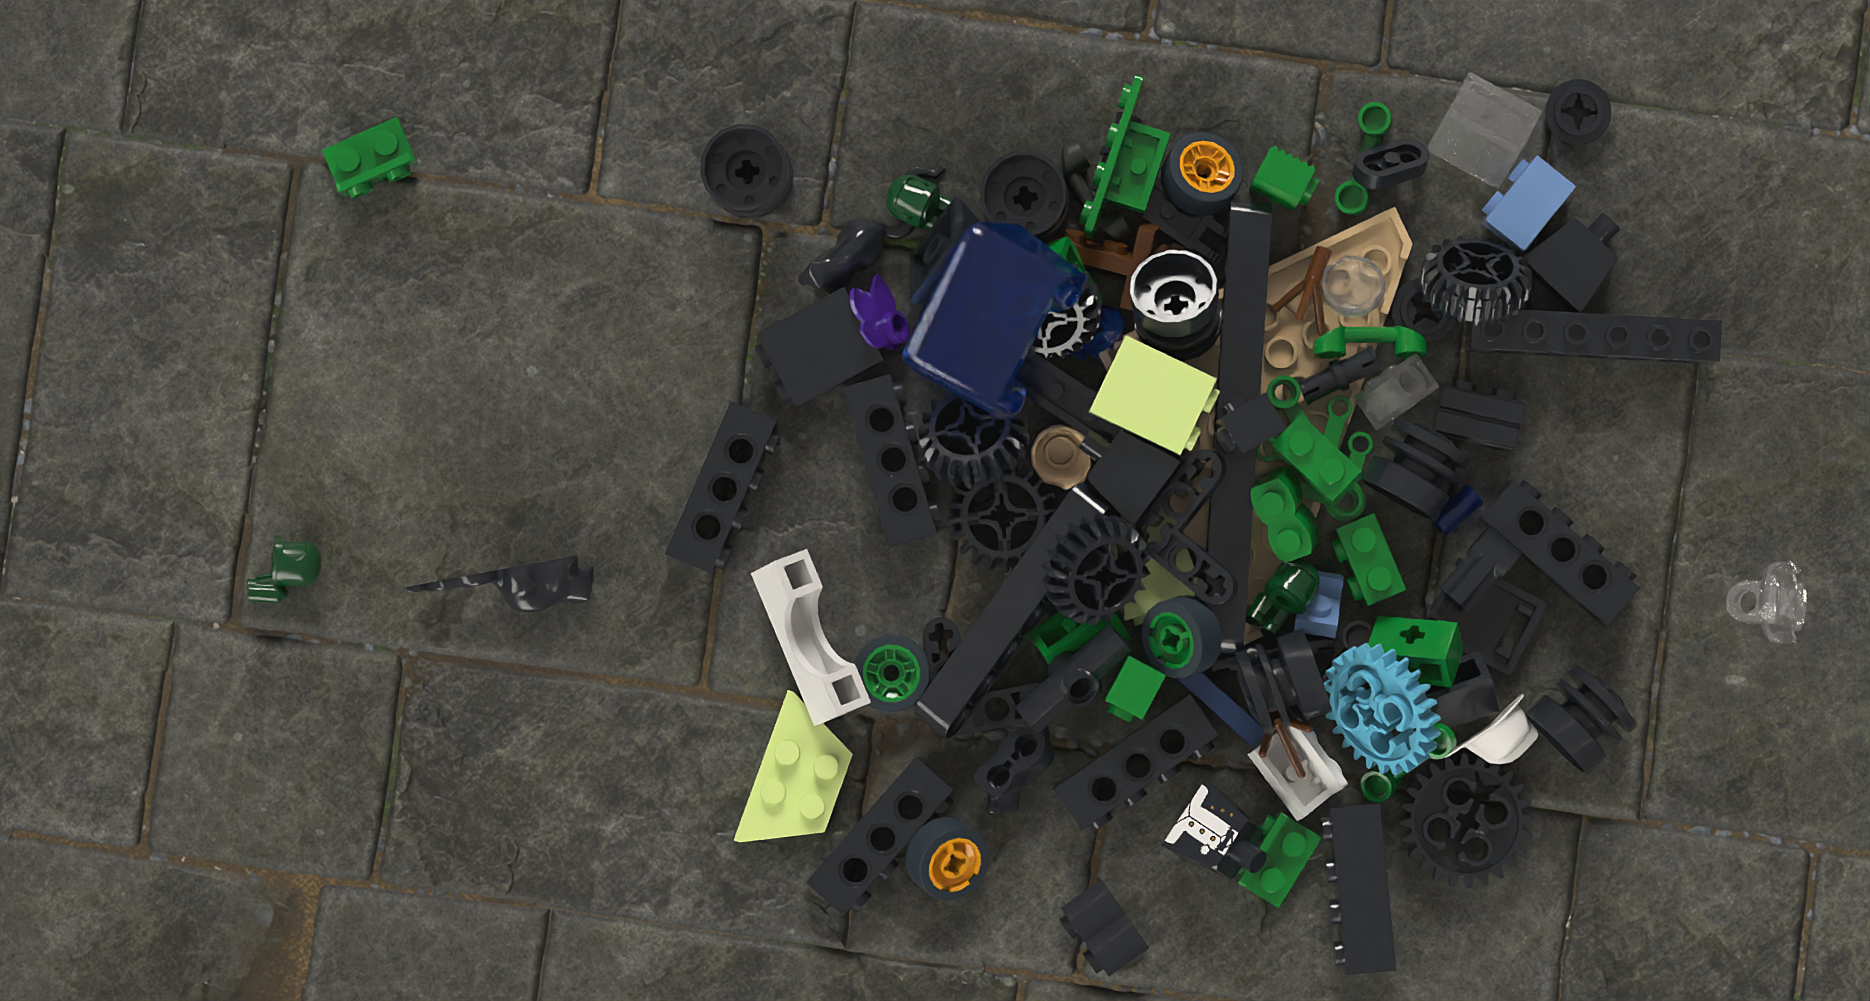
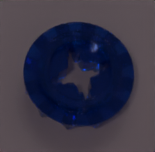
[1068,305,1126,361]

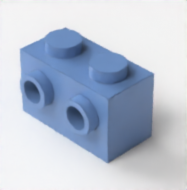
[1481,155,1576,254]

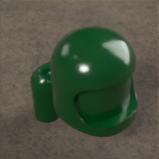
[886,174,953,231]
[247,535,321,603]
[1246,558,1320,639]

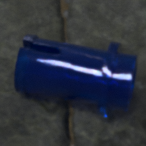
[1430,484,1484,536]

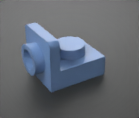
[1294,571,1344,638]

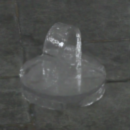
[1726,561,1807,644]

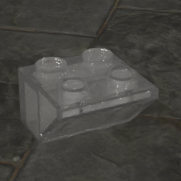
[1426,72,1543,189]

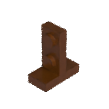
[1050,221,1160,311]

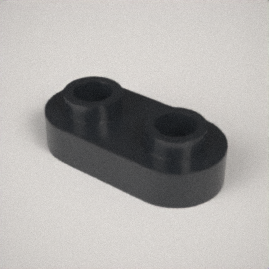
[1352,139,1430,190]

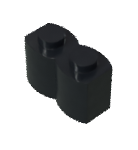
[1059,879,1149,977]

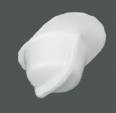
[1445,694,1538,764]

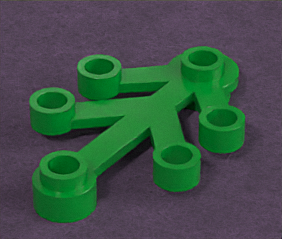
[1256,375,1373,521]

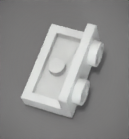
[1248,718,1348,821]

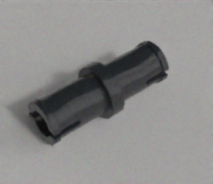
[1297,346,1383,405]

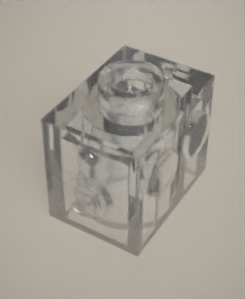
[1353,353,1439,430]

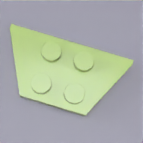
[734,690,853,842]

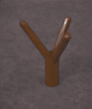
[1271,246,1332,336]
[1259,711,1313,778]

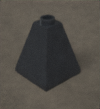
[910,197,1014,312]

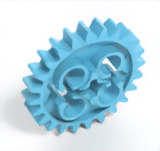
[1323,643,1441,775]

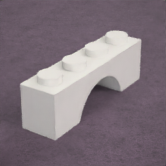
[751,549,871,726]

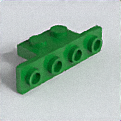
[1079,75,1171,240]

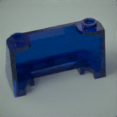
[902,222,1087,419]

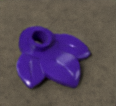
[849,274,910,351]

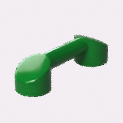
[1335,102,1393,215]
[1313,326,1427,359]
[1360,723,1457,803]

